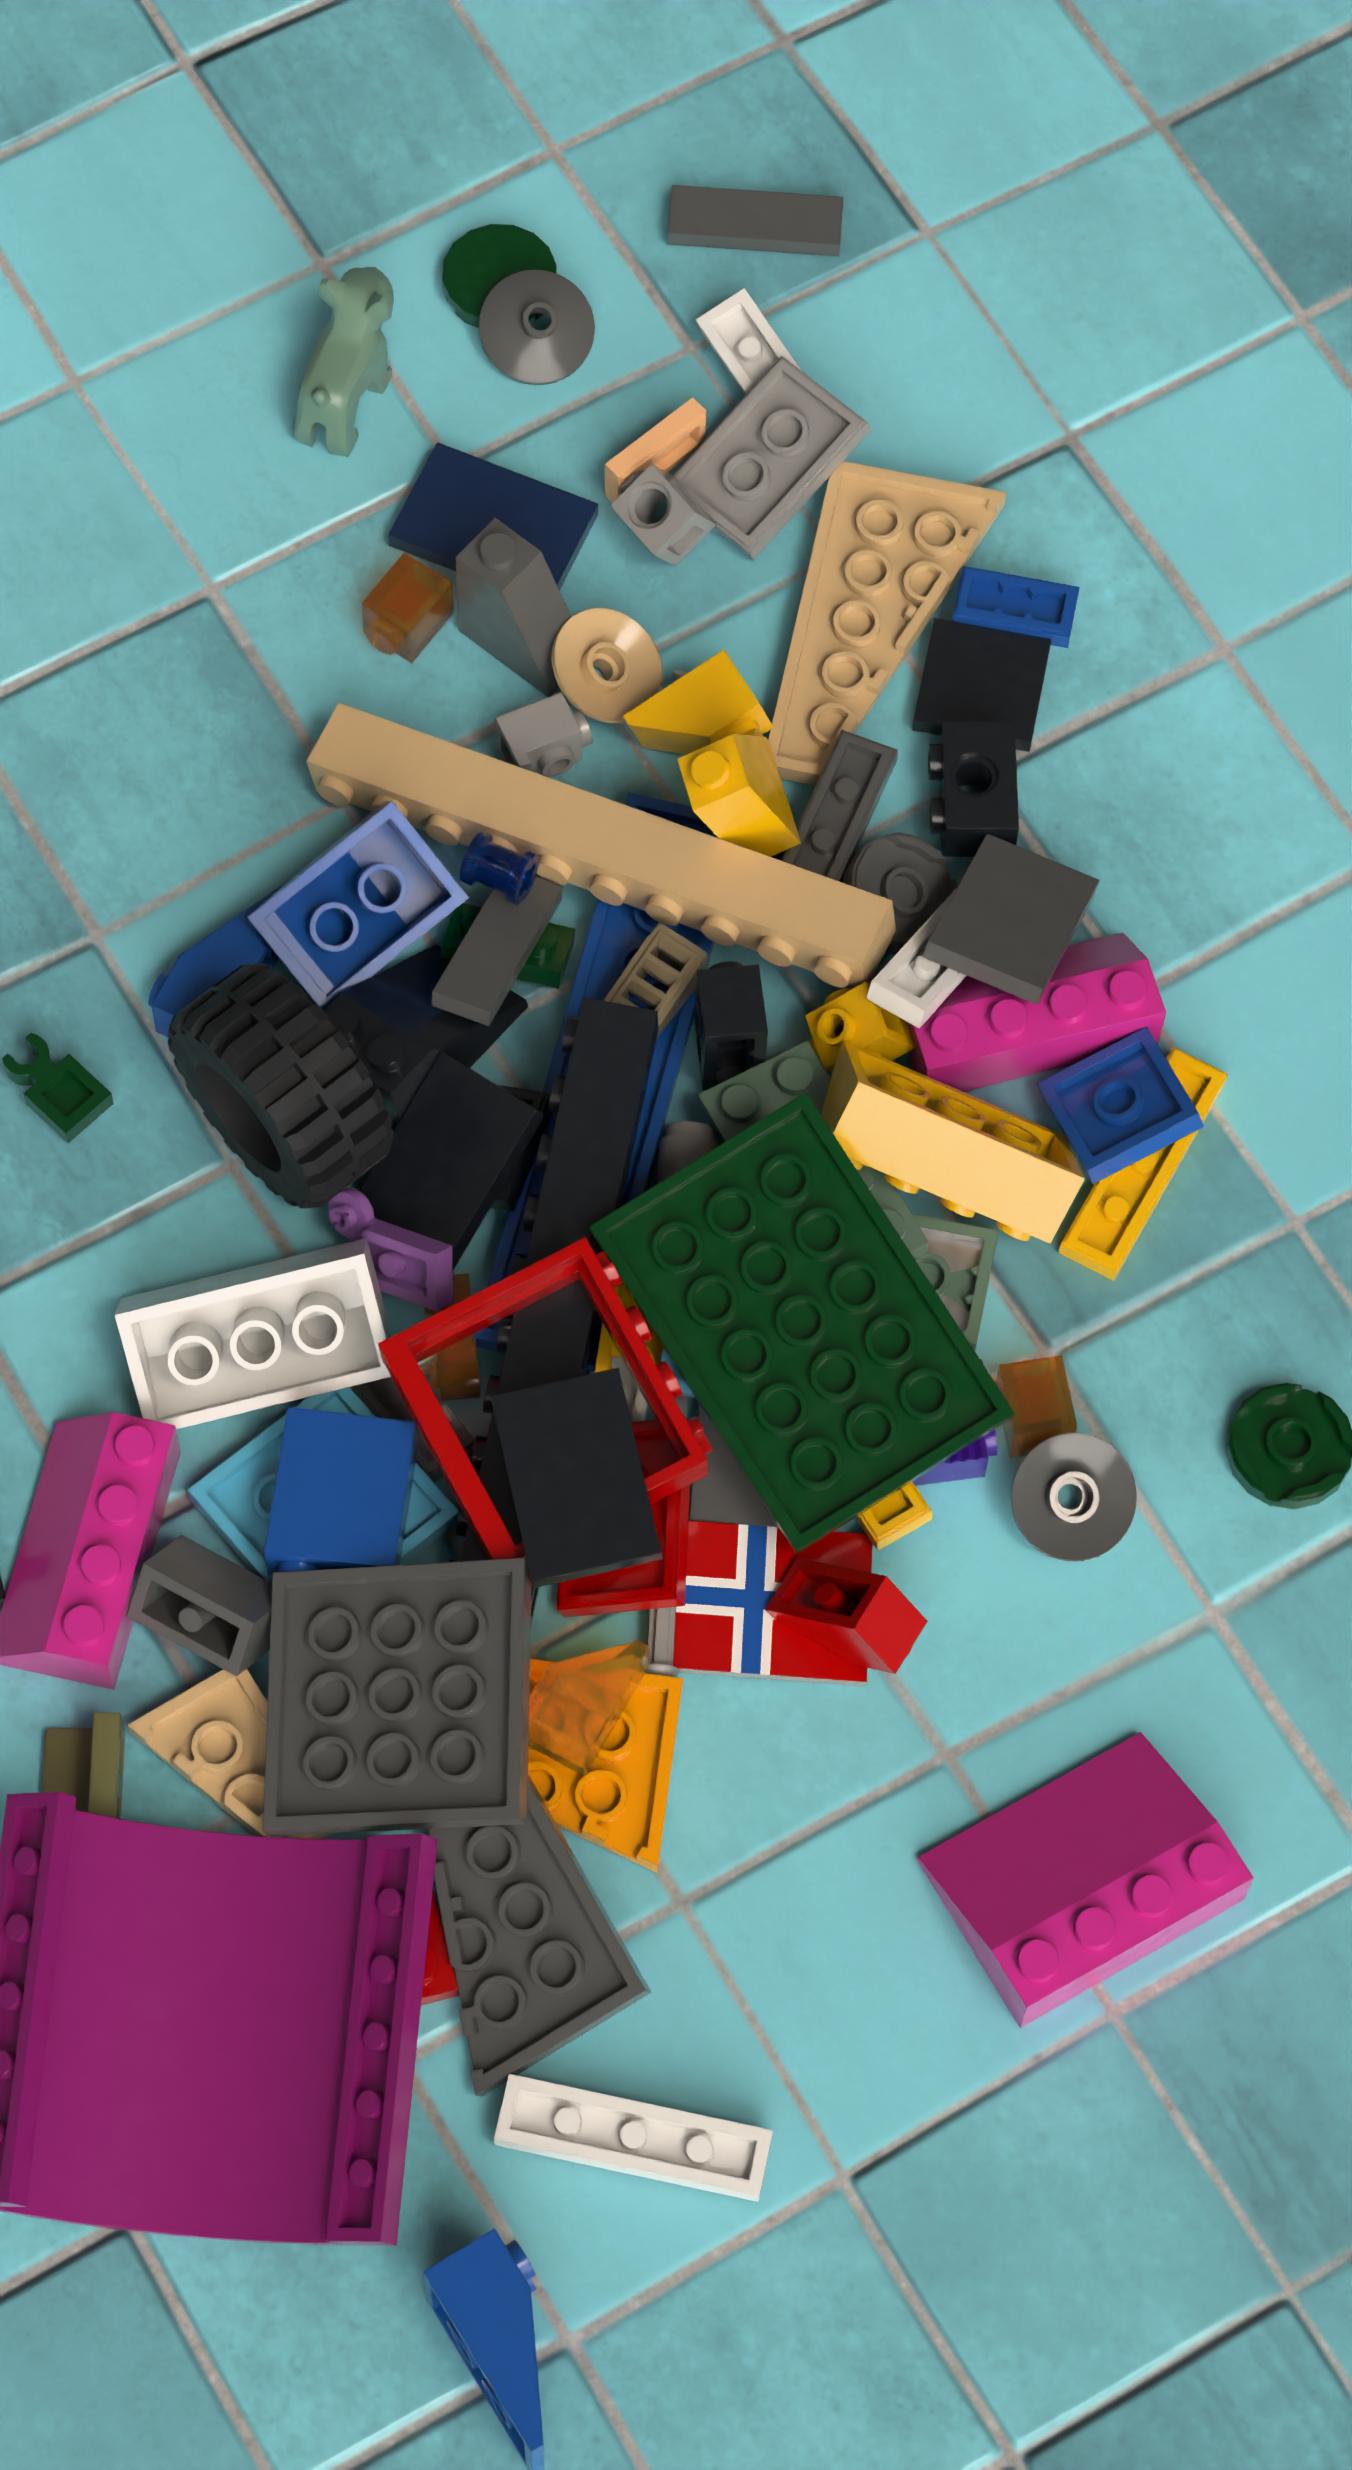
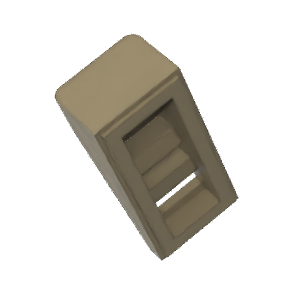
[603,923,708,1038]

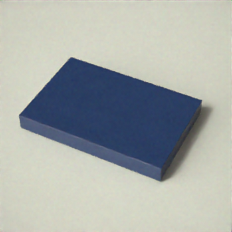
[388,442,598,591]

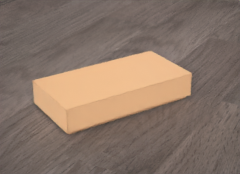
[604,397,707,503]

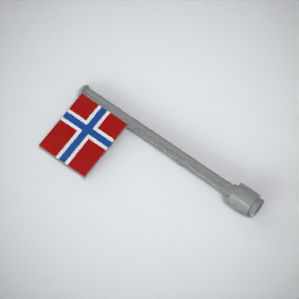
[640,1121,873,1686]

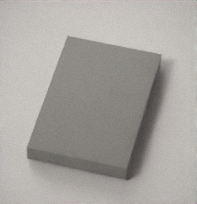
[673,356,871,561]

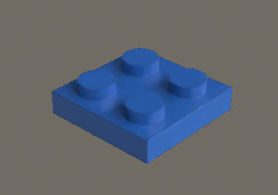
[1037,1027,1204,1184]

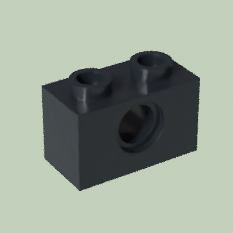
[928,721,1019,857]

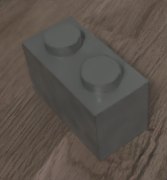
[127,1535,272,1676]

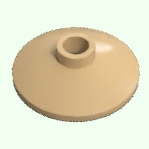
[551,608,663,723]

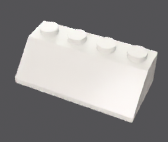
[115,1238,391,1429]

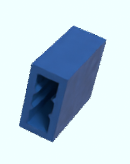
[264,1407,418,1575]

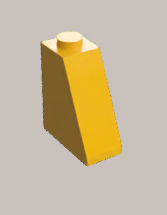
[677,734,801,857]

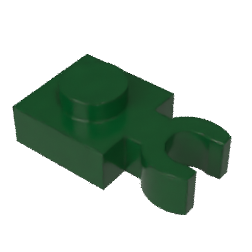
[2,1033,114,1143]

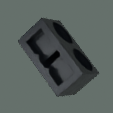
[694,961,768,1091]

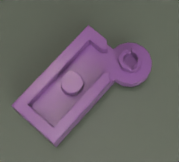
[328,1188,453,1312]

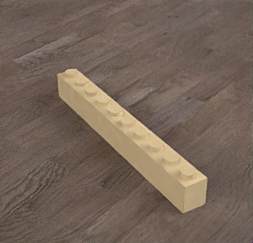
[306,702,896,987]

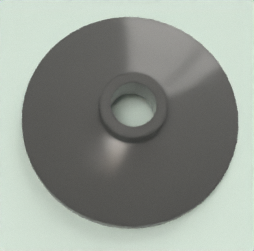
[479,270,595,385]
[1010,1433,1137,1562]

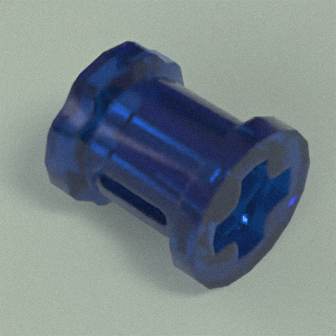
[459,831,540,906]

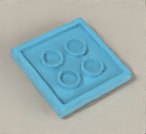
[188,1387,459,1583]

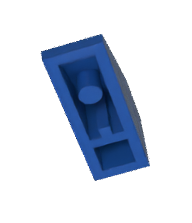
[148,880,289,1038]

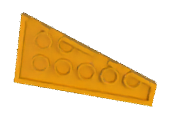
[528,1659,683,1873]

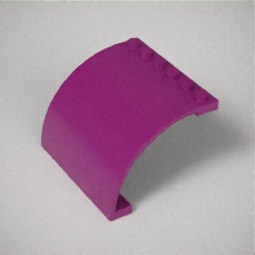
[0,1792,438,2246]

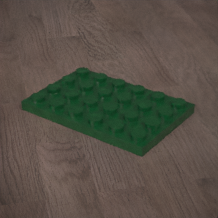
[589,1092,1015,1555]

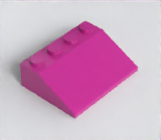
[917,1732,1254,2028]

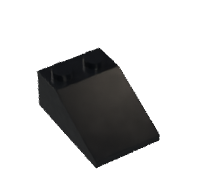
[324,944,528,1128]

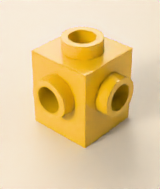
[805,982,915,1073]

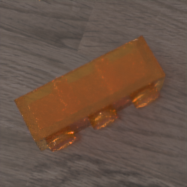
[424,1273,480,1401]

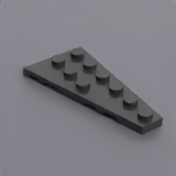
[428,1774,651,2097]

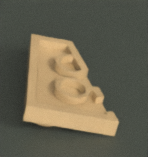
[127,1669,331,1839]

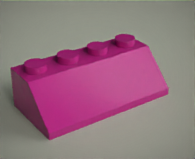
[906,933,1166,1092]
[0,1412,181,1690]

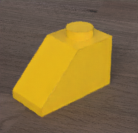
[623,649,773,755]

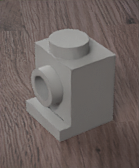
[495,692,593,777]

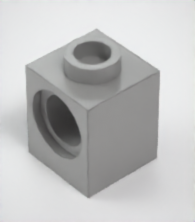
[610,463,717,567]

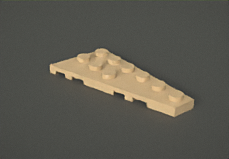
[768,461,1007,786]

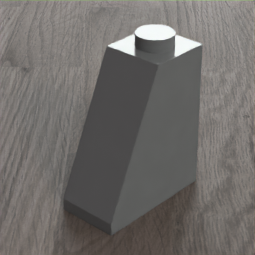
[455,517,571,697]

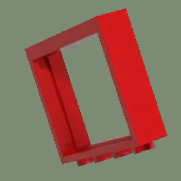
[378,1237,713,1560]

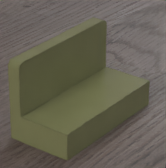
[42,1712,126,1819]

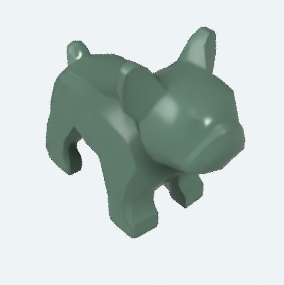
[293,267,394,457]

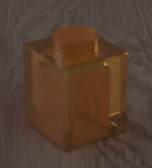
[362,553,454,663]
[996,1355,1077,1458]

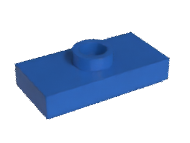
[952,566,1080,648]

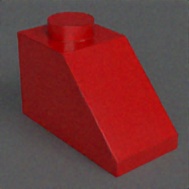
[765,1557,928,1674]

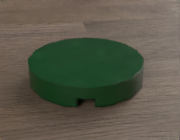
[442,224,557,328]
[1226,1383,1352,1509]

